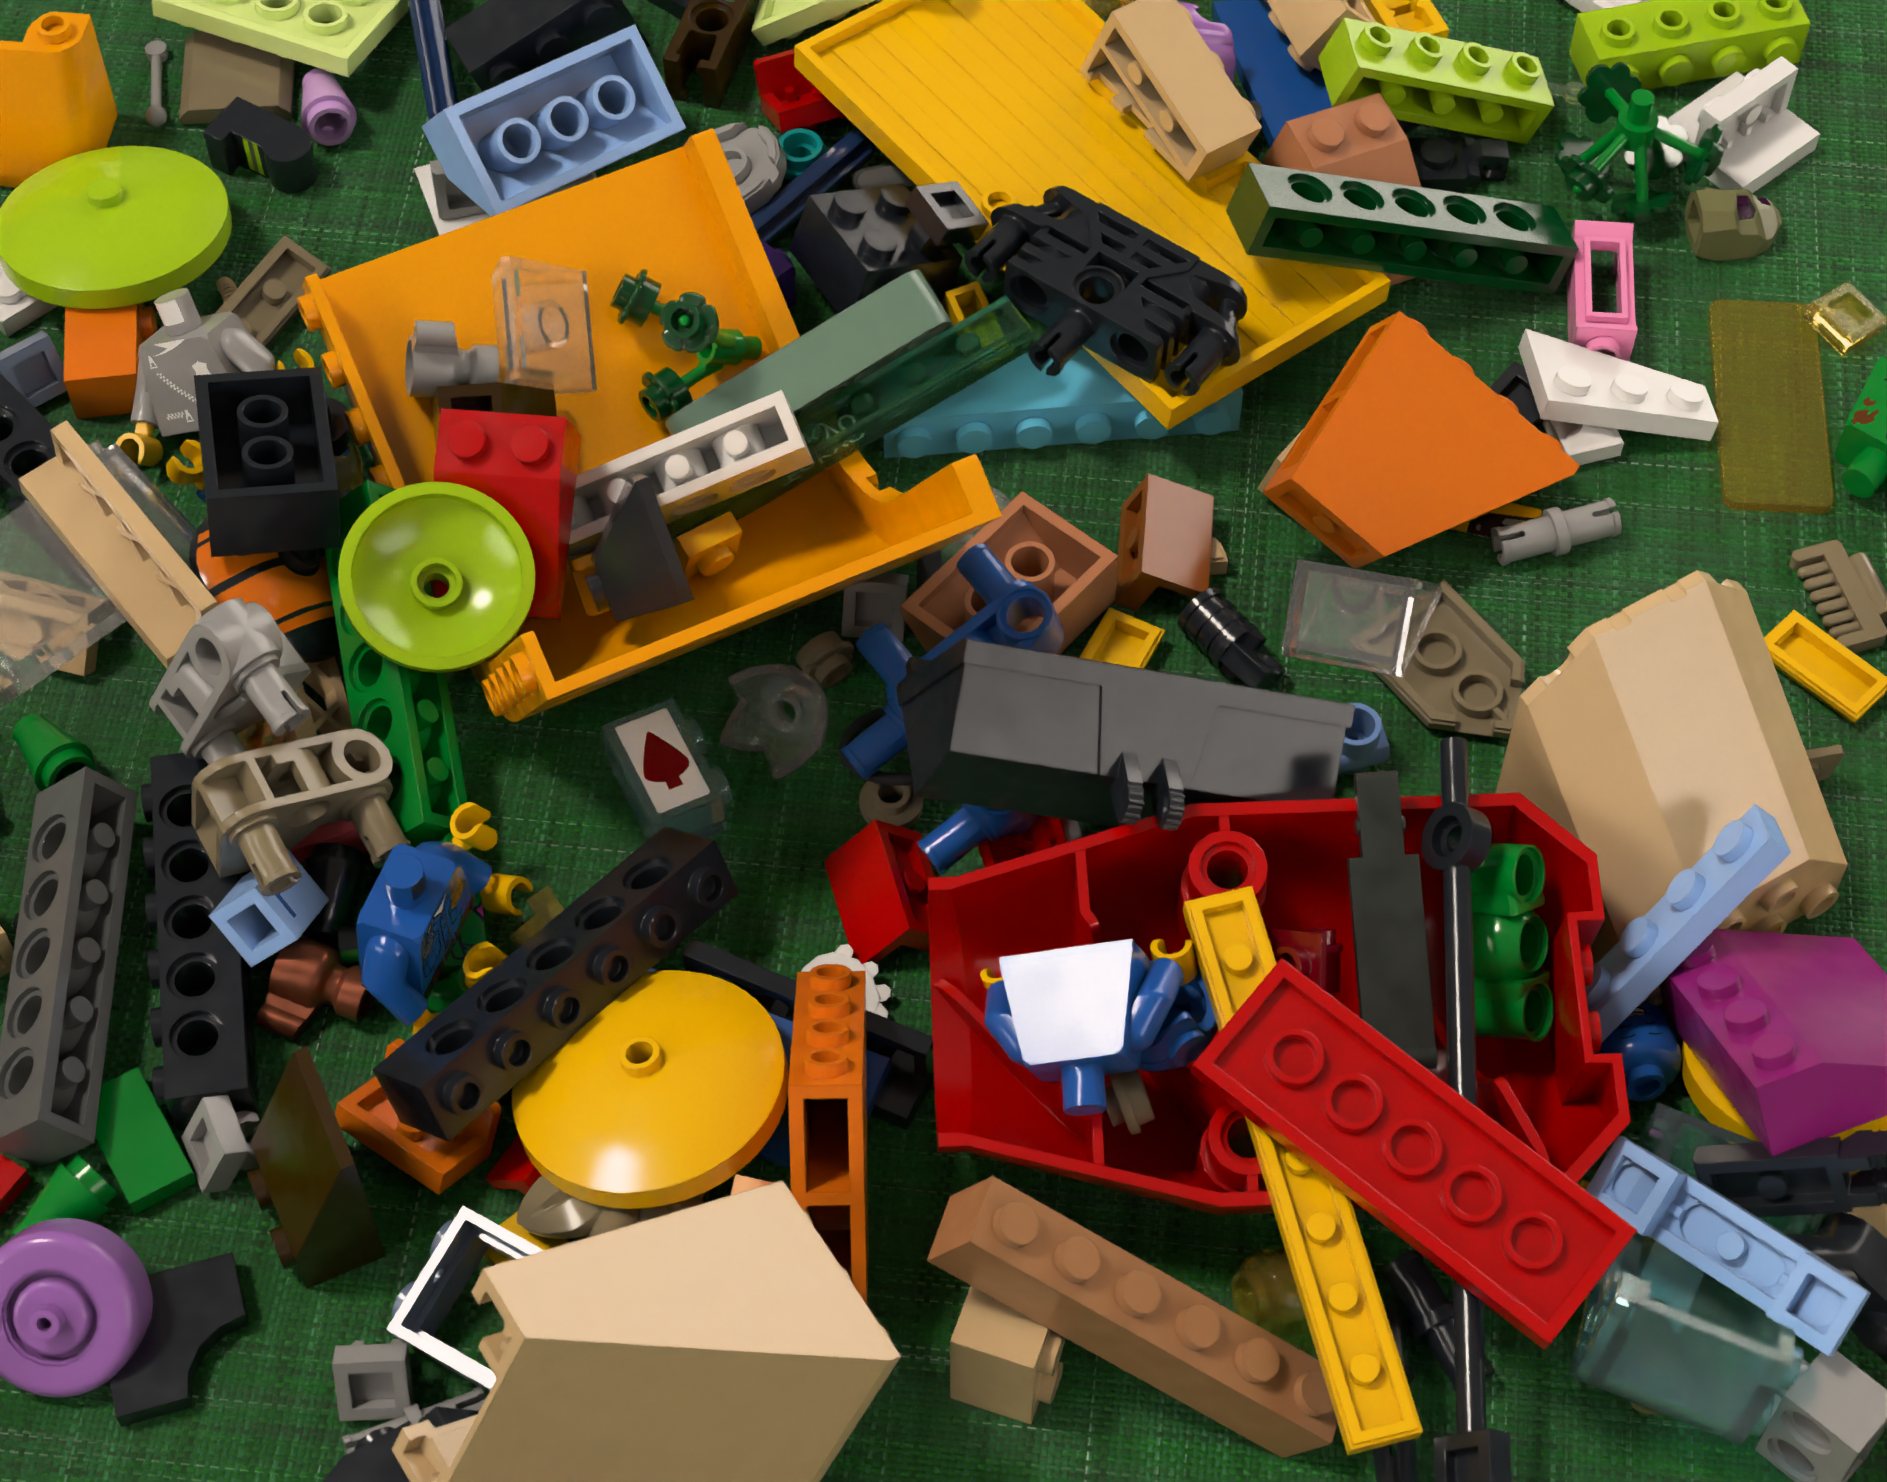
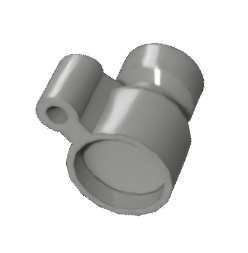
[405,320,499,398]

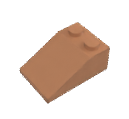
[1263,93,1421,286]

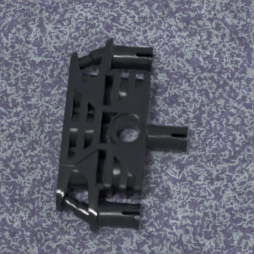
[964,186,1248,396]

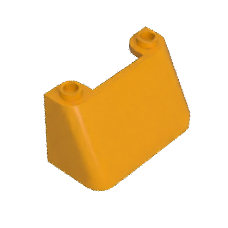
[0,12,118,188]

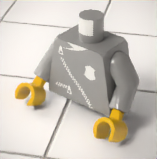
[114,288,275,467]

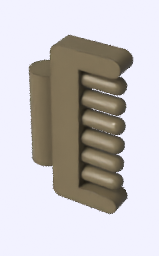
[1789,540,1887,653]

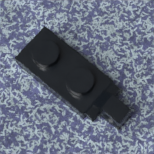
[1408,137,1509,193]

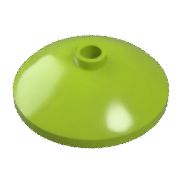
[338,481,535,673]

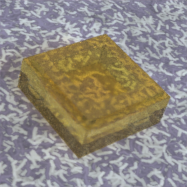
[1802,281,1887,356]

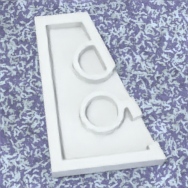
[1518,328,1719,441]

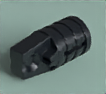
[1177,587,1285,690]

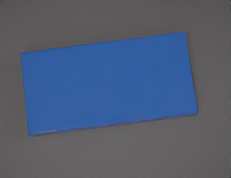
[1212,0,1332,148]

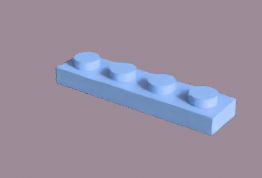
[1585,804,1791,1043]

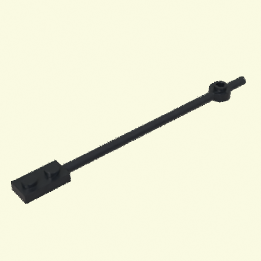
[1421,737,1512,1482]

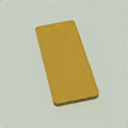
[1708,299,1834,514]

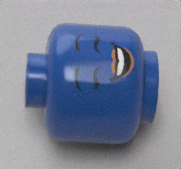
[1593,1001,1682,1101]

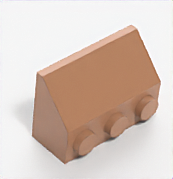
[900,491,1118,654]

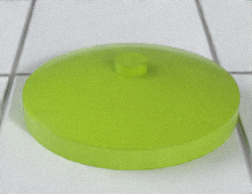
[0,146,232,309]

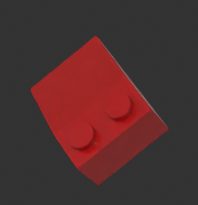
[434,408,581,621]

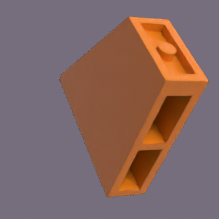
[1262,311,1580,569]
[788,964,869,1306]

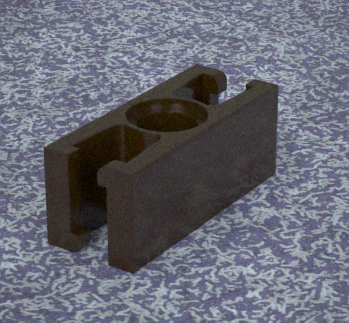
[663,0,759,109]

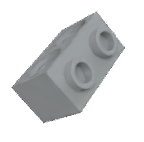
[1755,1351,1887,1482]

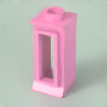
[1566,220,1638,361]

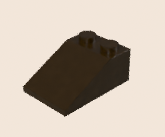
[247,1047,386,1288]

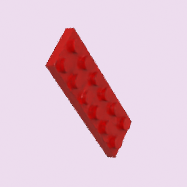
[1190,958,1637,1350]

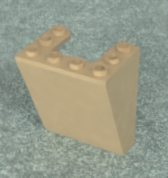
[391,1180,901,1482]

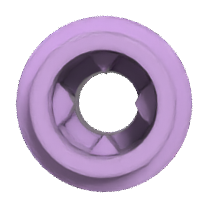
[301,68,357,146]

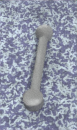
[145,40,169,127]

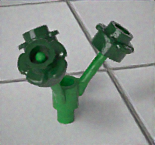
[610,269,762,422]

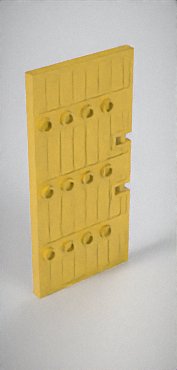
[794,0,1391,430]

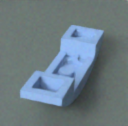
[1586,1135,1871,1357]

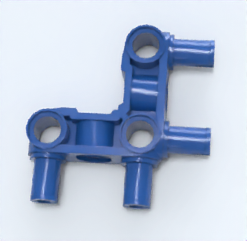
[840,543,1064,875]

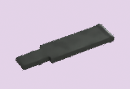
[1346,771,1437,1070]

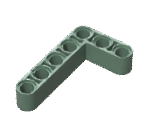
[665,269,958,436]

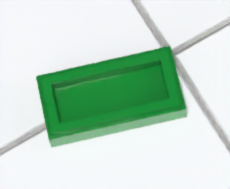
[95,1067,197,1214]

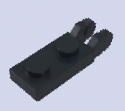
[1693,1129,1887,1217]

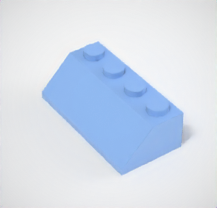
[421,24,686,217]

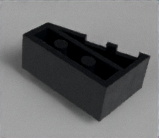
[444,0,650,92]

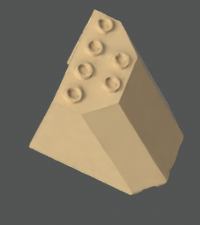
[1496,570,1848,1006]

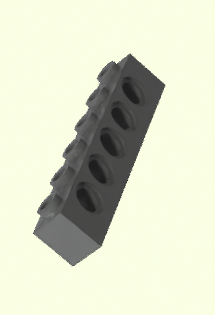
[0,767,138,1168]

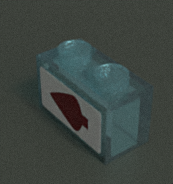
[602,698,733,840]

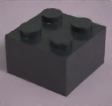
[789,183,963,313]

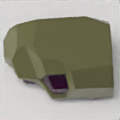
[1685,187,1782,261]

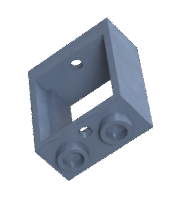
[386,1206,544,1393]

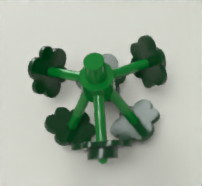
[1555,62,1724,223]

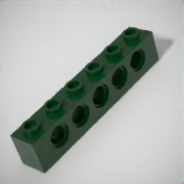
[1226,162,1579,295]

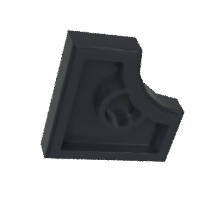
[109,1252,249,1427]

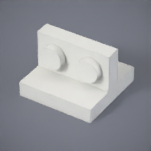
[1668,56,1820,194]

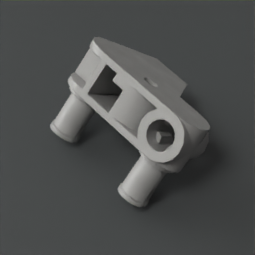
[149,598,311,765]

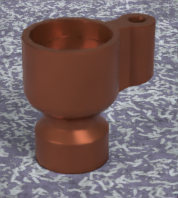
[256,935,376,1040]

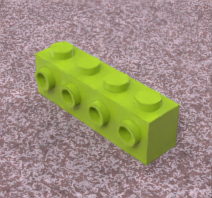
[1569,0,1811,90]
[1318,17,1555,144]

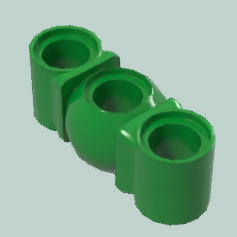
[1471,843,1554,1042]

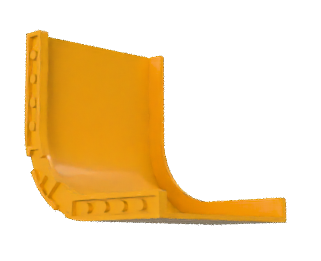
[296,128,1002,722]

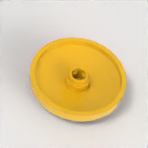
[512,970,789,1209]

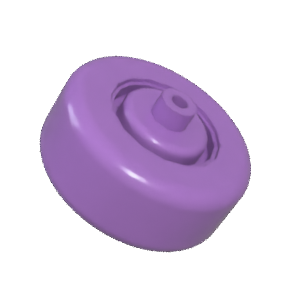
[0,1218,153,1398]

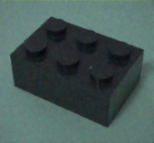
[194,367,341,557]

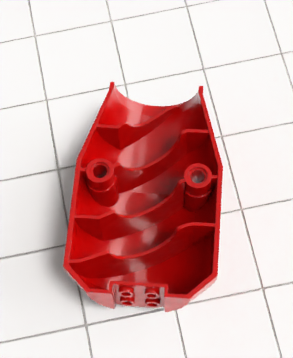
[928,792,1631,1215]

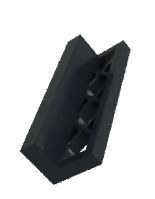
[682,938,934,1130]

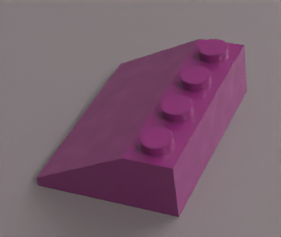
[1659,929,1887,1156]

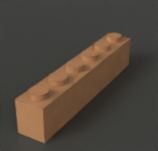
[927,1176,1338,1458]

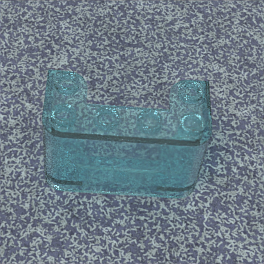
[1570,1103,1822,1445]

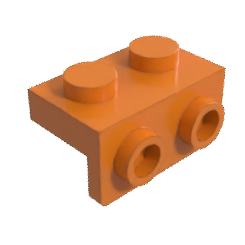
[335,1038,501,1195]

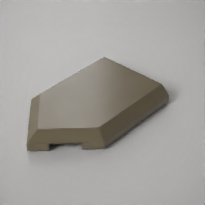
[179,30,295,125]
[1348,580,1525,739]

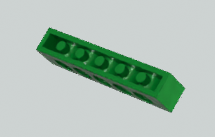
[324,480,468,848]

